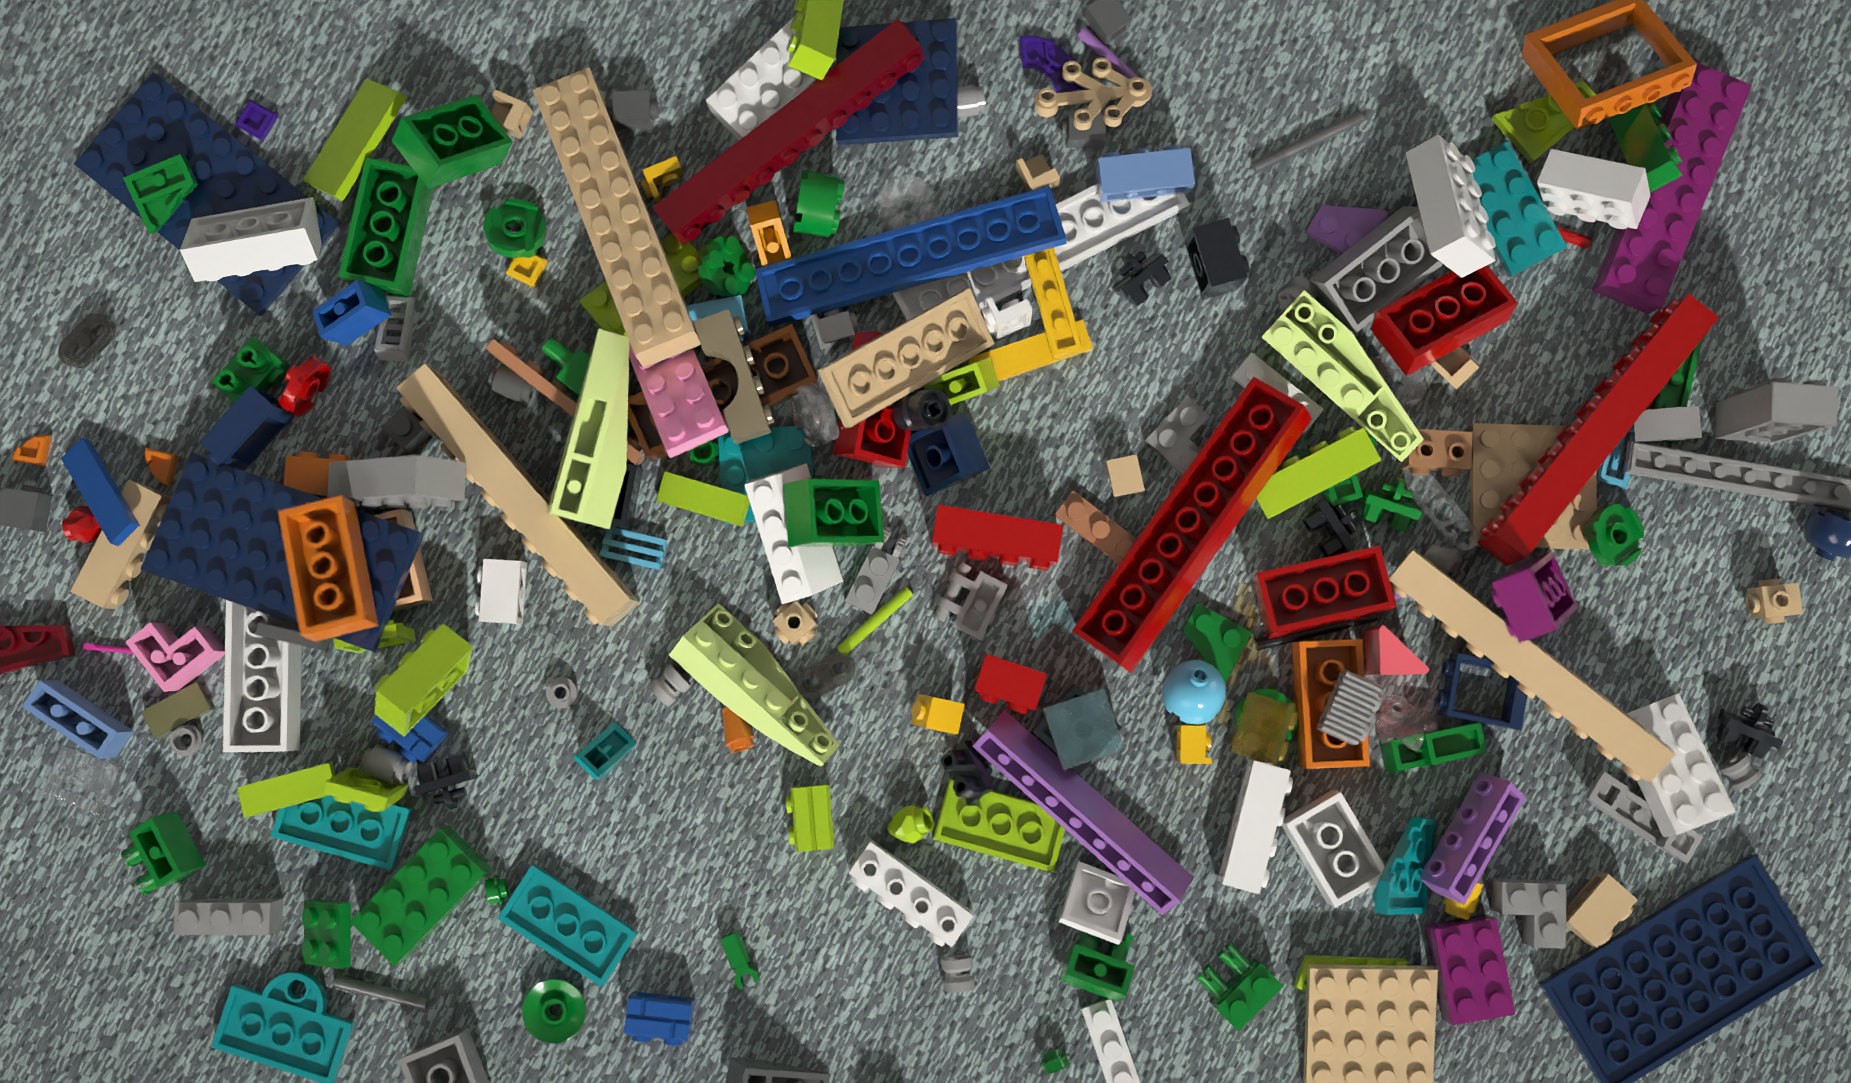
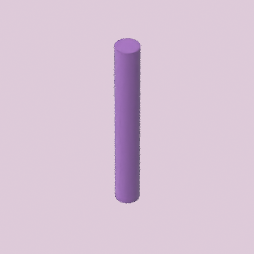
[1078,27,1138,79]

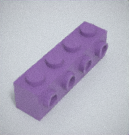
[1419,772,1526,905]

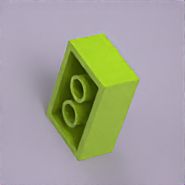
[375,623,473,737]

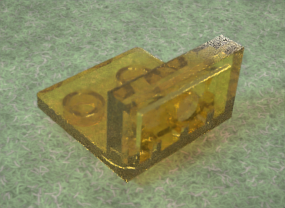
[1229,692,1298,766]

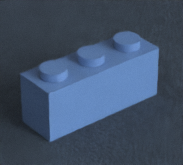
[1095,145,1195,203]
[22,680,134,759]

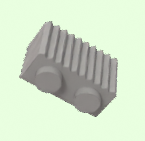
[1316,670,1383,745]

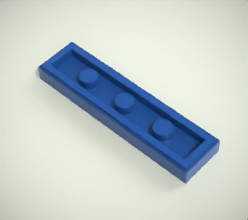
[61,438,140,546]

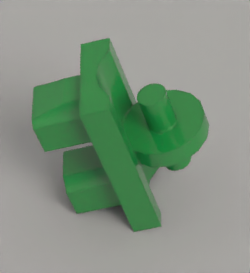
[1362,477,1422,533]

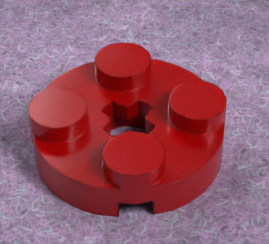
[278,355,331,417]

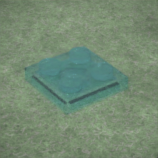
[1043,689,1125,770]

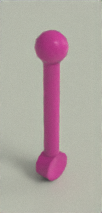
[82,643,134,654]

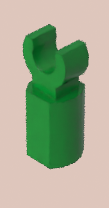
[719,930,760,990]

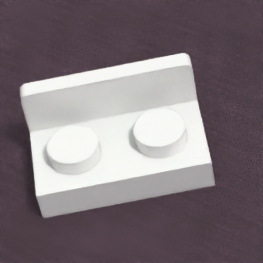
[982,296,1033,340]

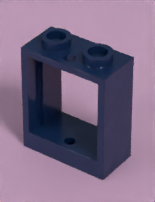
[199,386,295,470]
[1436,653,1527,730]

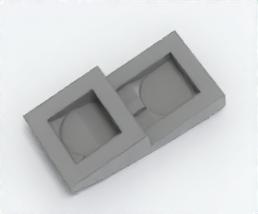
[1634,406,1702,443]

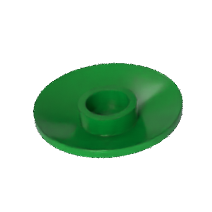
[522,979,586,1044]

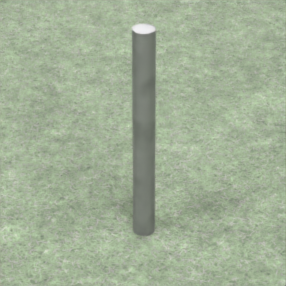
[1251,111,1365,174]

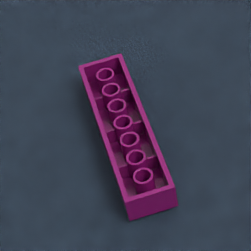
[1592,61,1752,314]

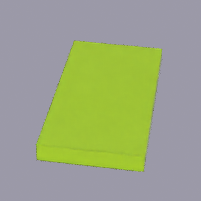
[302,78,407,201]
[933,778,1065,873]

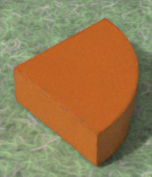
[11,435,52,466]
[145,448,179,485]

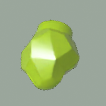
[887,806,934,843]

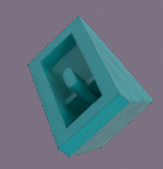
[573,722,637,780]

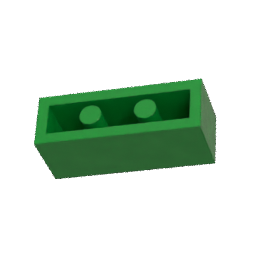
[1608,102,1683,193]

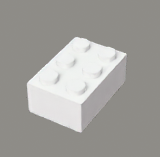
[1537,149,1651,229]
[1281,790,1385,908]

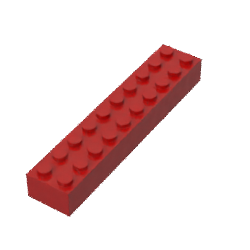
[1476,294,1719,566]
[1072,376,1312,673]

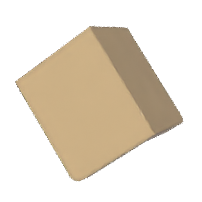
[492,89,533,139]
[1015,155,1060,192]
[1430,347,1480,389]
[1103,454,1145,497]

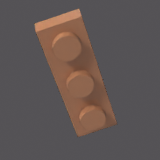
[1054,490,1137,565]

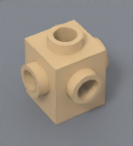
[1746,579,1803,624]
[773,601,818,646]

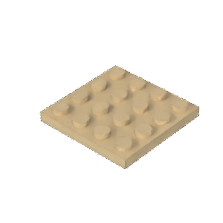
[1470,423,1597,550]
[1303,964,1438,1083]

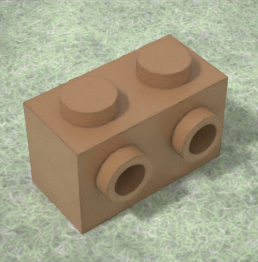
[1401,429,1473,478]

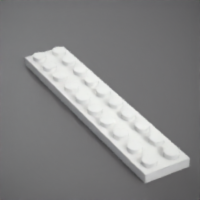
[892,184,1190,321]

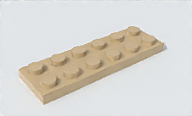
[818,288,994,428]

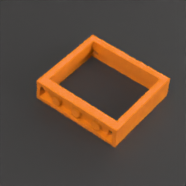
[1522,0,1697,130]

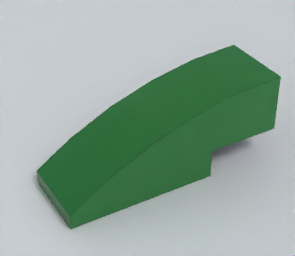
[1379,722,1487,772]

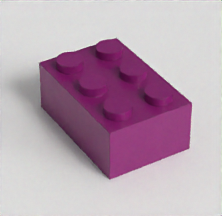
[1424,914,1516,1026]

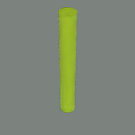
[836,586,914,657]

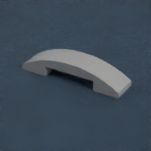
[1585,771,1703,864]

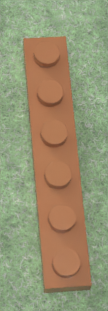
[485,339,645,466]

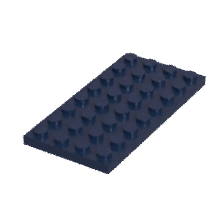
[74,72,341,316]
[140,453,424,653]
[1538,854,1824,1083]

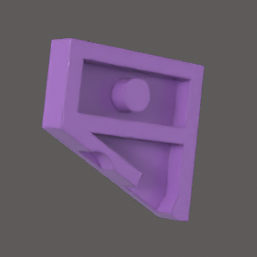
[1305,205,1388,254]

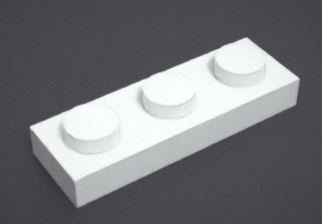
[1231,352,1324,434]
[1081,998,1140,1083]

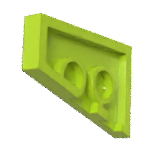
[1491,80,1596,163]

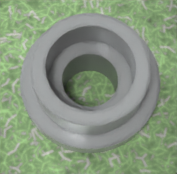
[546,677,578,708]
[170,725,203,756]

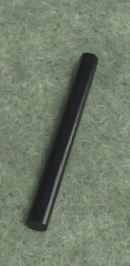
[1254,615,1378,651]

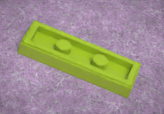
[656,471,750,526]
[237,762,336,818]

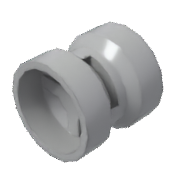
[647,663,692,707]
[941,955,975,993]

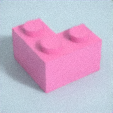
[125,622,225,691]

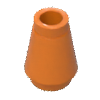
[722,707,755,753]

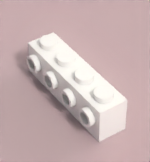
[1217,759,1293,894]
[848,839,974,947]

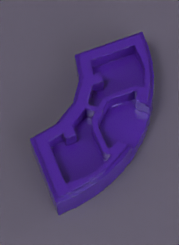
[1019,35,1086,93]

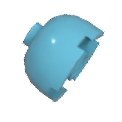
[1162,660,1226,724]

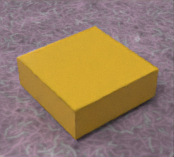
[506,255,548,288]

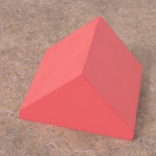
[1364,625,1430,675]

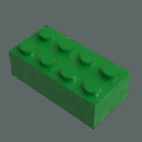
[338,158,435,297]
[351,826,493,966]

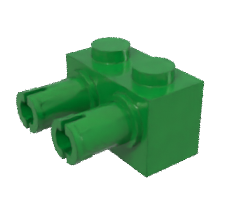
[211,336,290,403]
[542,337,592,399]
[121,811,206,895]
[1059,931,1135,1002]
[1195,942,1284,1032]

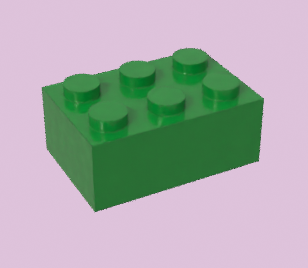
[392,95,513,189]
[783,479,884,547]

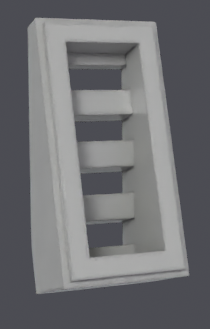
[374,295,415,362]

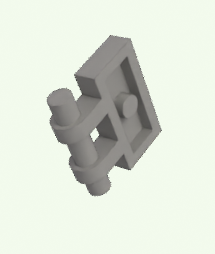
[933,562,1008,641]

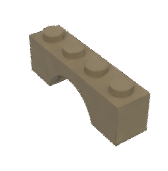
[693,309,774,444]

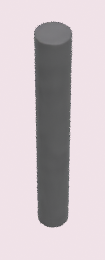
[333,975,429,1010]

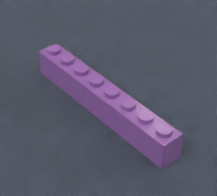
[972,710,1194,915]

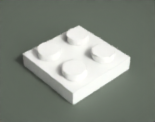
[1059,861,1135,944]

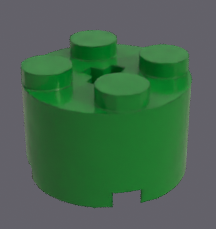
[793,170,845,237]

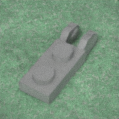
[845,525,909,615]

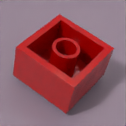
[973,654,1047,714]

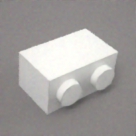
[475,559,527,624]

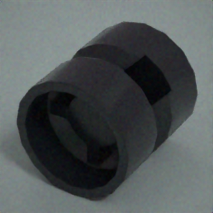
[892,389,951,431]

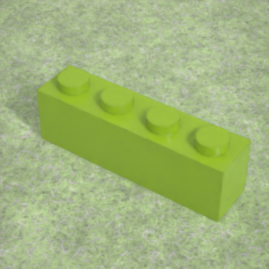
[786,0,844,80]
[1256,426,1382,519]

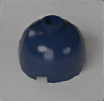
[1805,505,1851,561]

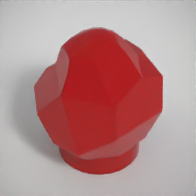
[62,506,102,543]

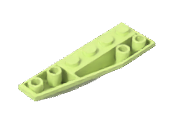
[1262,290,1424,462]
[547,329,629,529]
[669,603,840,766]

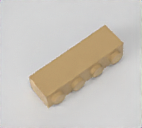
[70,480,171,609]

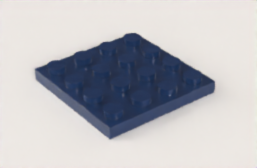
[836,18,959,145]

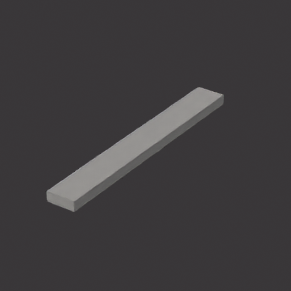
[1623,441,1851,511]

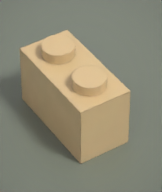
[1566,871,1638,948]

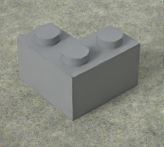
[1491,878,1566,949]

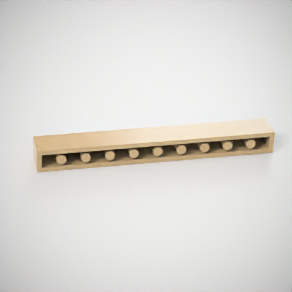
[1389,548,1676,783]

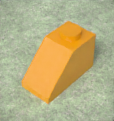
[746,200,792,267]

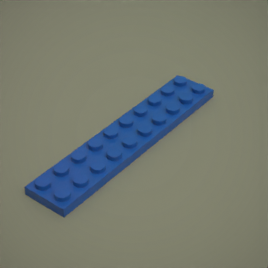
[755,186,1067,327]

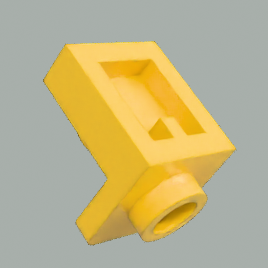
[641,156,684,203]

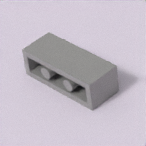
[173,898,283,935]

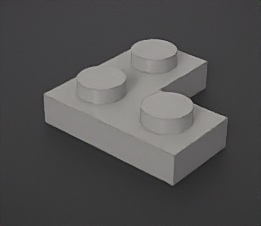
[1145,395,1210,476]

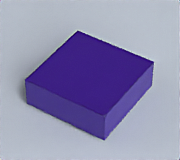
[235,99,279,142]

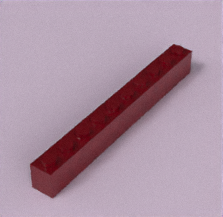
[652,19,925,245]

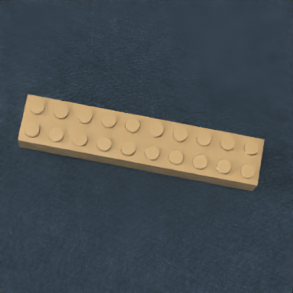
[533,67,701,368]
[396,364,640,627]

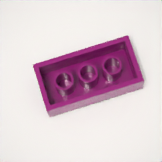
[1491,551,1578,643]

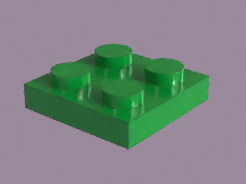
[302,899,351,969]

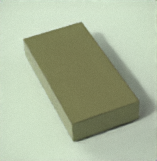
[141,682,214,739]

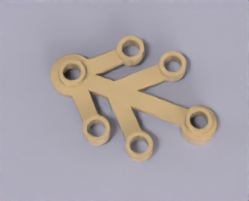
[1034,58,1152,130]

